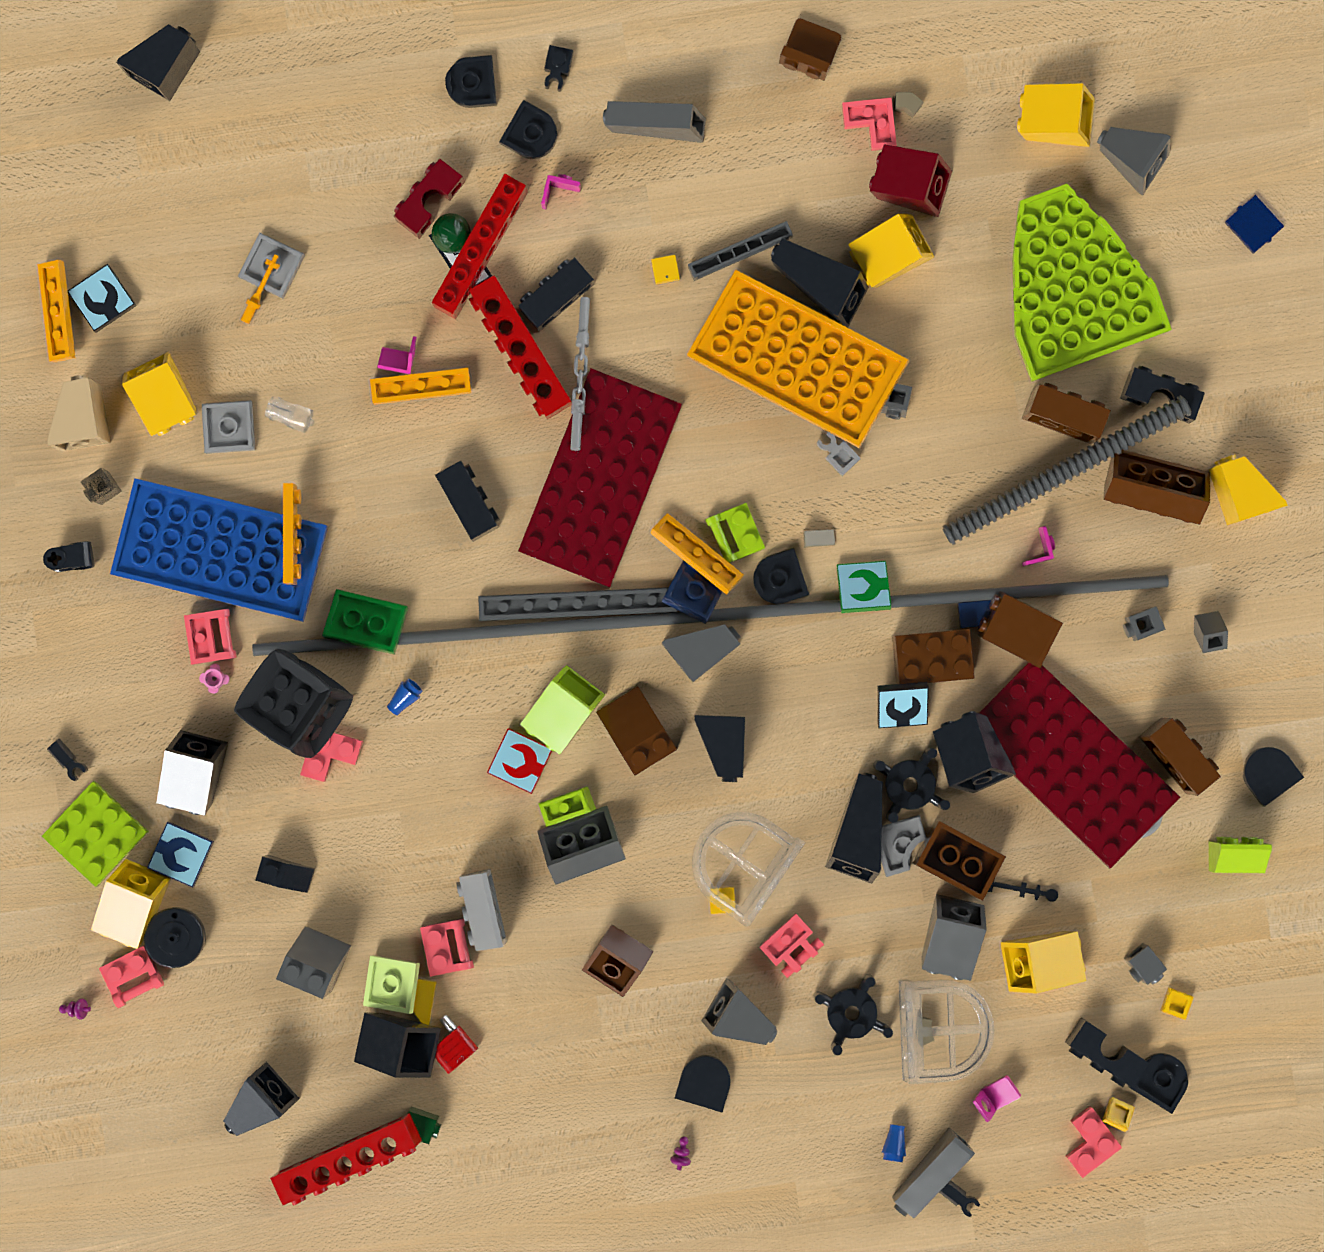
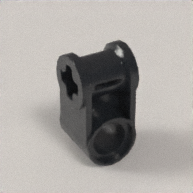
[43,541,95,572]

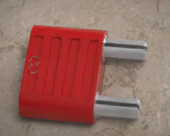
[435,1015,478,1074]

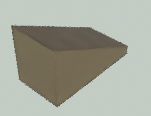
[803,529,835,548]

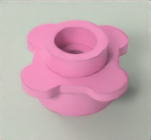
[199,664,229,694]

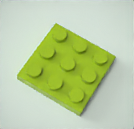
[42,781,149,887]

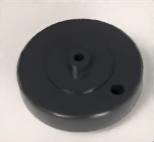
[144,907,206,968]

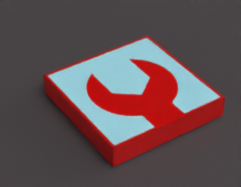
[487,728,552,794]

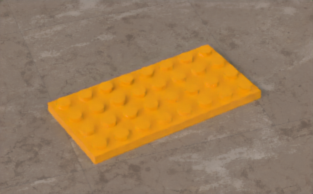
[687,269,909,448]

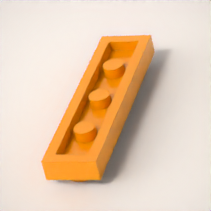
[37,260,76,362]
[370,368,472,405]
[283,483,301,585]
[651,513,744,595]

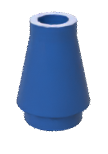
[387,678,423,716]
[881,1124,906,1163]

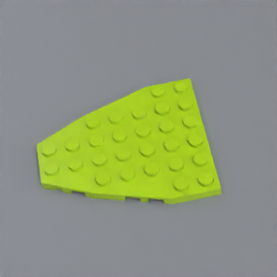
[1012,184,1172,382]

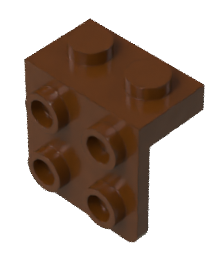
[779,18,841,81]

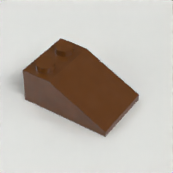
[596,686,677,776]

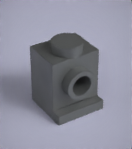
[1123,606,1166,641]

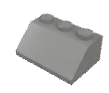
[456,869,507,951]

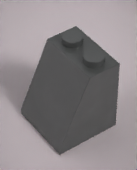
[662,624,741,683]
[922,894,987,981]
[276,926,351,999]

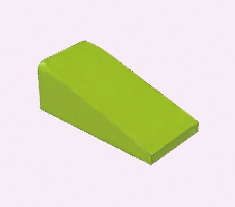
[538,786,596,827]

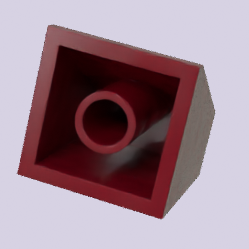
[869,144,952,217]

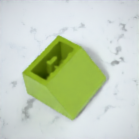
[1209,837,1272,873]

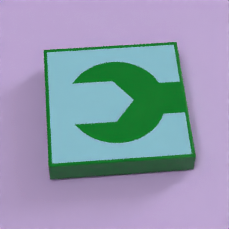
[836,561,891,613]

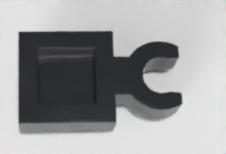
[544,45,574,92]

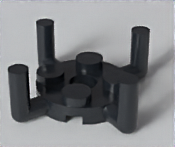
[873,748,950,823]
[813,974,893,1056]

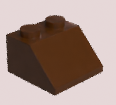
[582,924,654,997]

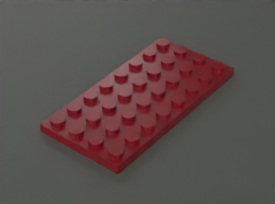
[518,368,682,588]
[979,663,1181,869]

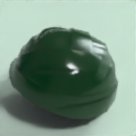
[432,213,471,254]

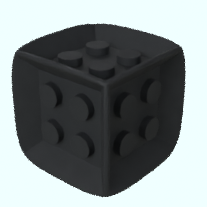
[234,649,353,758]

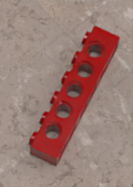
[431,173,528,320]
[468,275,572,420]
[270,1113,422,1206]

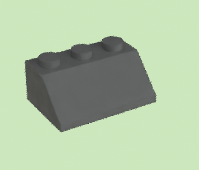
[537,806,626,885]

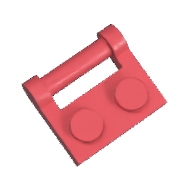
[184,609,237,665]
[420,918,474,977]
[99,945,164,1008]

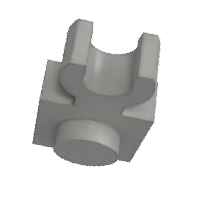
[817,432,861,476]

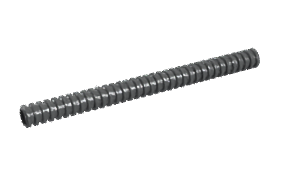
[942,395,1191,545]

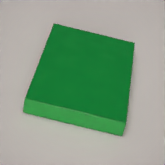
[322,589,408,655]

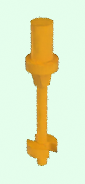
[240,254,280,324]

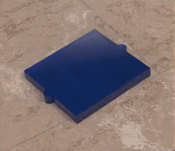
[1224,195,1284,254]

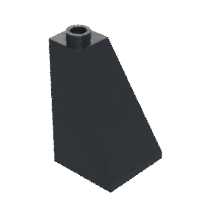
[771,238,869,328]
[825,773,883,884]

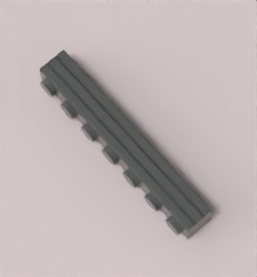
[688,221,793,281]

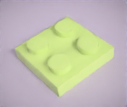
[363,955,420,1014]

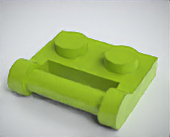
[705,503,765,563]

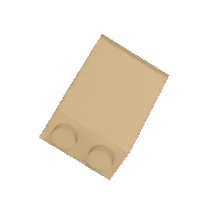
[47,375,110,451]

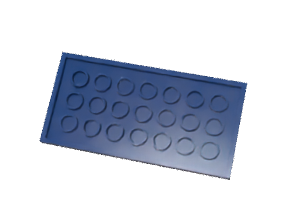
[110,478,328,622]

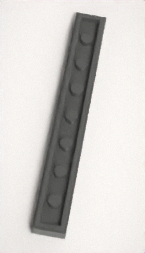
[478,587,677,621]

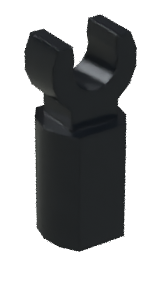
[47,739,89,781]
[939,1180,980,1217]

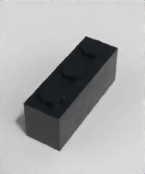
[518,257,595,332]
[435,461,500,542]

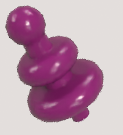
[59,998,91,1020]
[670,1136,691,1171]

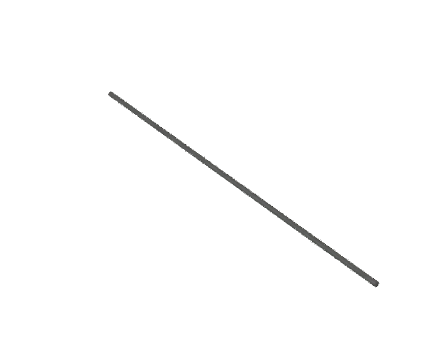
[252,575,1169,656]

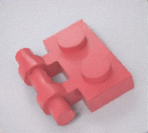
[759,913,824,978]

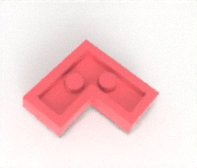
[842,97,897,151]
[300,733,363,782]
[1066,1106,1122,1178]

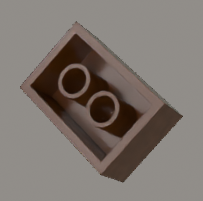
[1022,383,1111,444]
[892,629,975,684]
[1138,718,1221,796]
[913,820,1006,901]

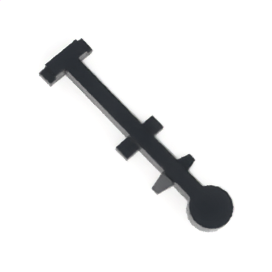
[988,879,1058,902]

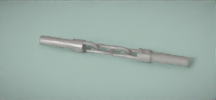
[570,297,590,451]

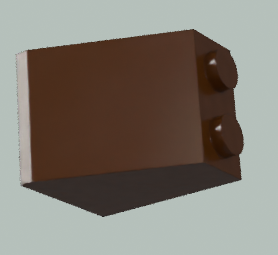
[978,591,1063,668]

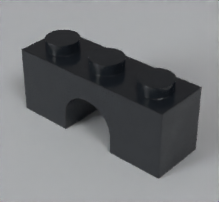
[1120,366,1205,424]
[1065,1017,1149,1088]

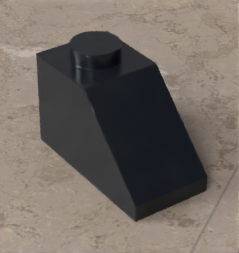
[255,855,315,893]

